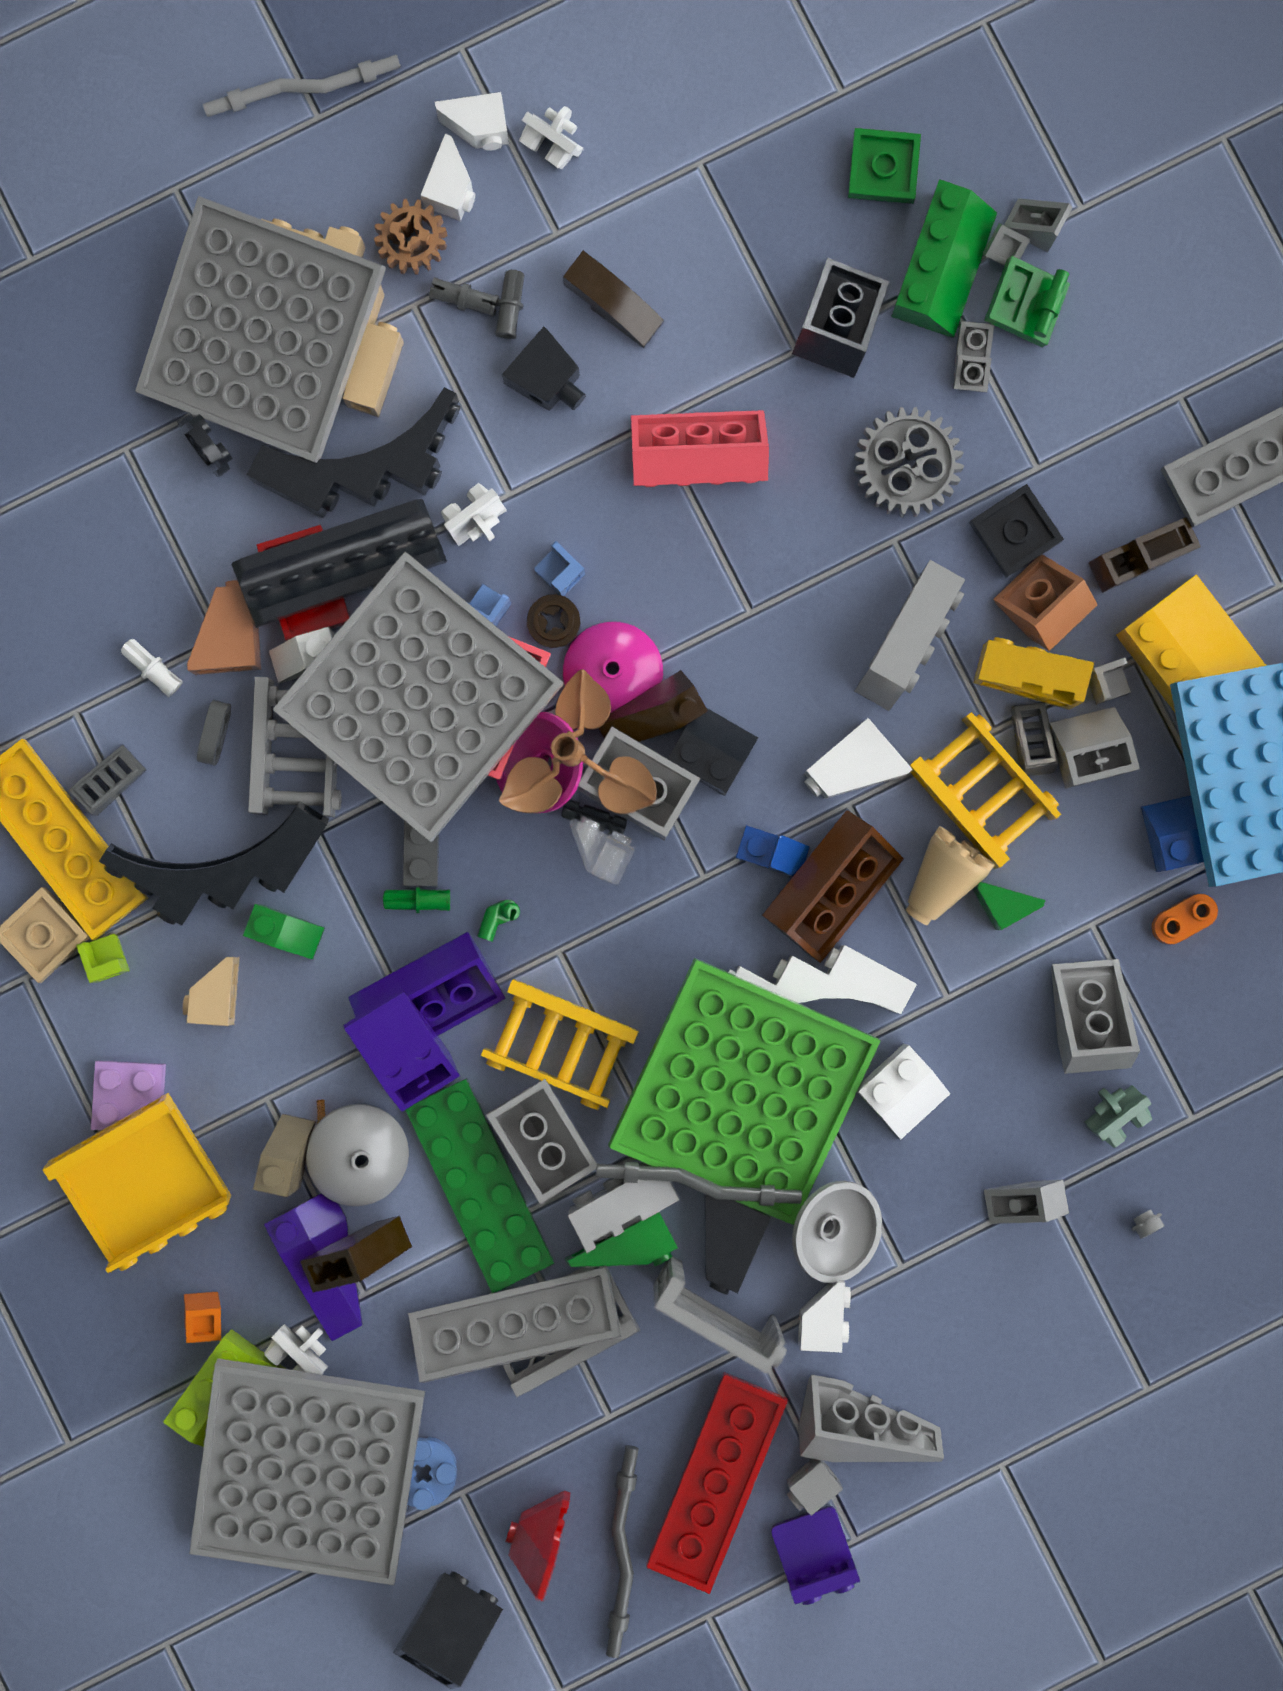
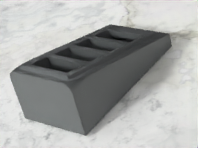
[1011,702,1059,777]
[69,745,147,816]

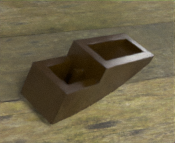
[563,250,664,348]
[1088,517,1201,593]

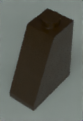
[300,1216,412,1293]

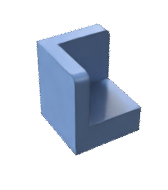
[535,541,585,596]
[468,583,512,627]

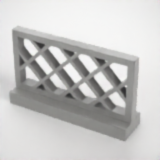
[503,1266,641,1397]

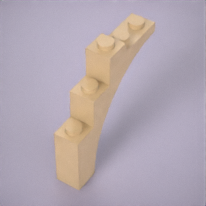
[261,219,404,417]

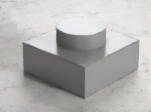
[983,223,1031,265]

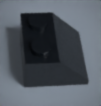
[668,708,758,796]

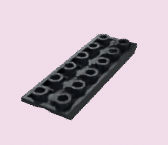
[231,499,447,628]

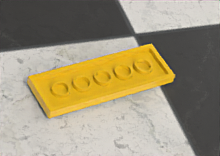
[0,739,148,940]

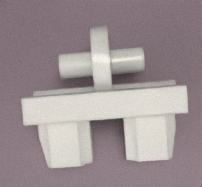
[519,106,584,169]
[441,483,507,546]
[264,1324,328,1375]

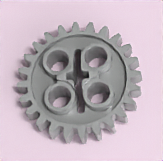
[854,407,964,517]

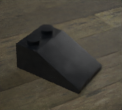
[792,258,889,378]

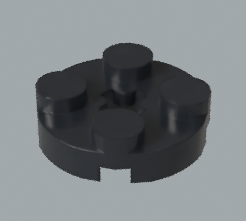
[177,413,232,477]

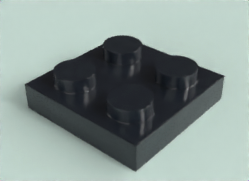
[969,484,1064,578]

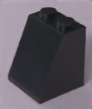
[393,1571,503,1689]

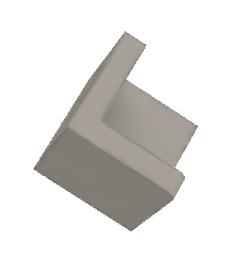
[1089,658,1131,705]

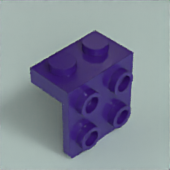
[771,1506,861,1605]

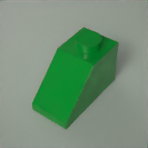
[243,904,325,959]

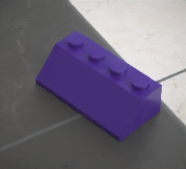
[348,932,506,1035]

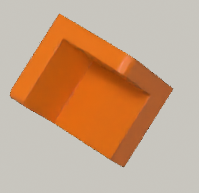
[184,1292,221,1343]

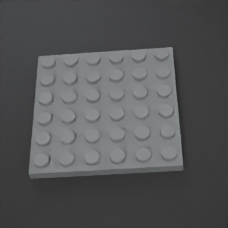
[135,196,386,463]
[272,552,564,842]
[189,1358,425,1585]

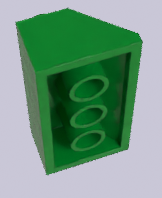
[891,179,997,338]

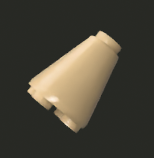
[906,826,995,925]

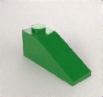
[564,1212,678,1267]

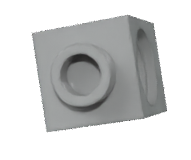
[787,1459,843,1516]

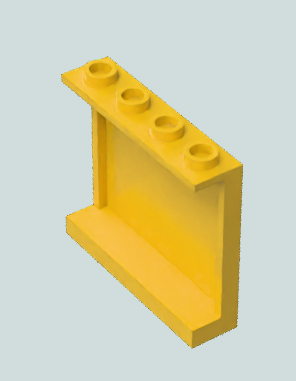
[43,1093,231,1273]

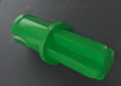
[383,887,450,913]

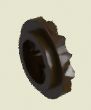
[527,594,581,649]

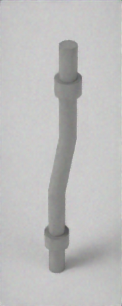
[203,55,401,117]

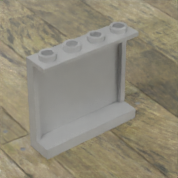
[654,1256,787,1374]

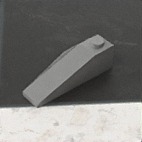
[798,1375,944,1462]

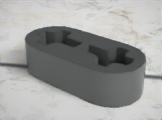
[197,700,231,766]

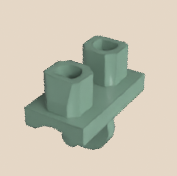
[1084,1085,1152,1148]

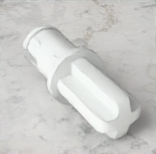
[121,639,183,697]

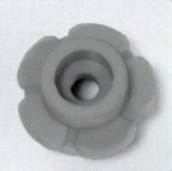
[1132,1210,1165,1239]

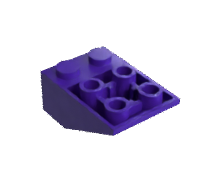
[343,989,460,1111]

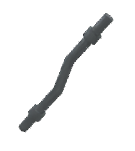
[596,1161,802,1206]
[606,1445,639,1658]

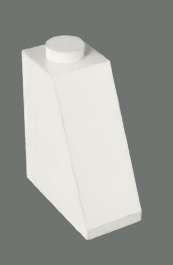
[804,718,913,799]

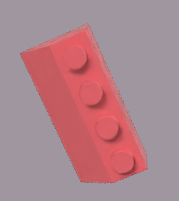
[631,410,769,487]

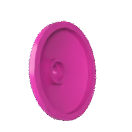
[563,622,663,713]
[496,711,583,813]

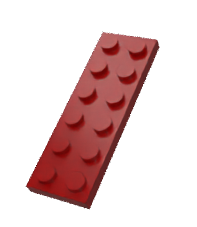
[646,1372,788,1594]

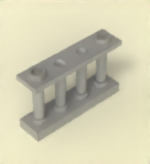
[248,677,342,818]

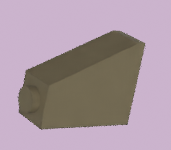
[253,1114,316,1197]

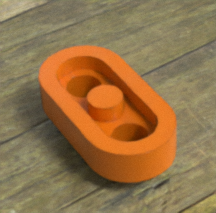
[1152,894,1218,944]

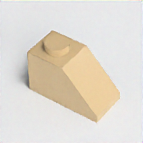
[183,957,240,1026]

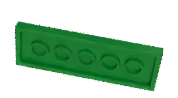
[405,1078,554,1294]

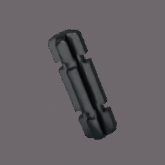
[561,799,627,837]

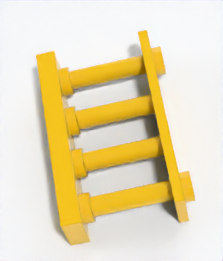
[909,712,1061,869]
[481,979,639,1110]

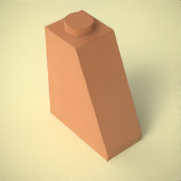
[187,580,262,675]

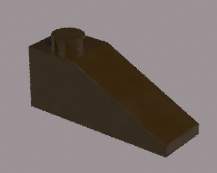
[598,670,708,742]

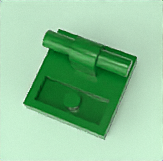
[984,256,1070,347]

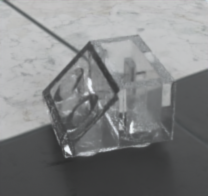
[570,816,635,887]

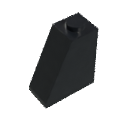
[704,1194,771,1295]

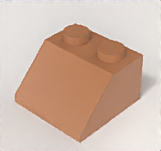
[993,554,1098,651]

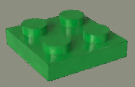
[848,128,921,204]

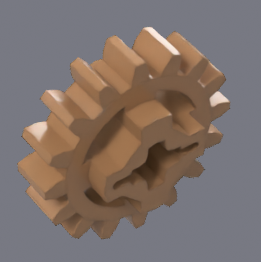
[374,199,448,275]

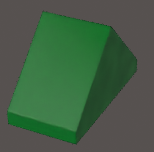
[973,882,1045,930]

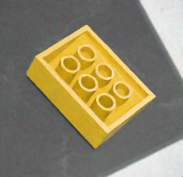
[1116,574,1266,712]

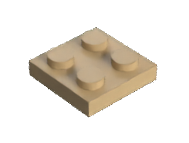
[0,887,90,983]

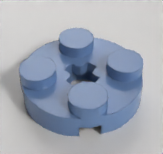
[407,1437,457,1510]

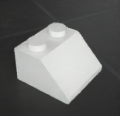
[857,1044,950,1139]

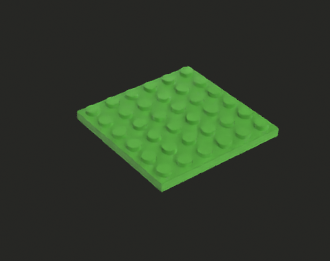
[608,958,880,1225]

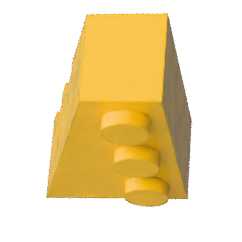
[973,637,1095,710]

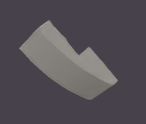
[953,321,994,392]

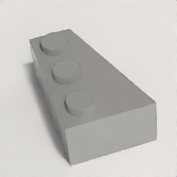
[568,1162,679,1253]

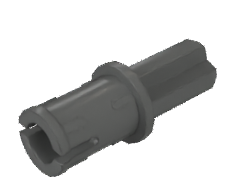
[495,269,524,339]

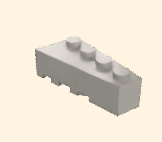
[855,560,966,711]

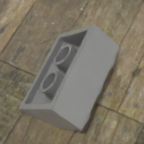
[577,727,701,841]
[486,1079,597,1204]

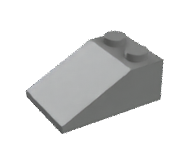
[1051,959,1140,1074]

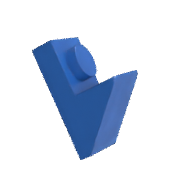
[735,825,810,877]

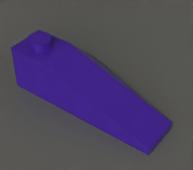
[264,1193,363,1341]

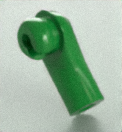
[477,900,520,942]

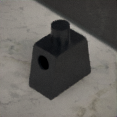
[502,326,586,410]

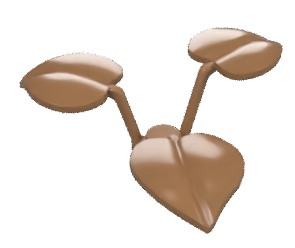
[499,669,656,814]

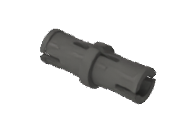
[429,277,499,317]

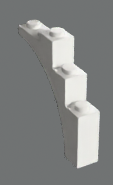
[728,945,917,1014]

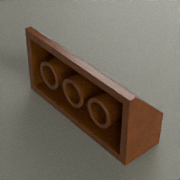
[762,810,904,963]

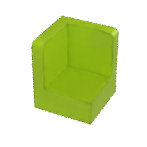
[77,934,130,983]

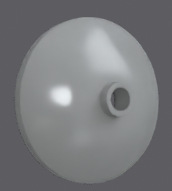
[306,1104,409,1206]
[792,1181,882,1283]

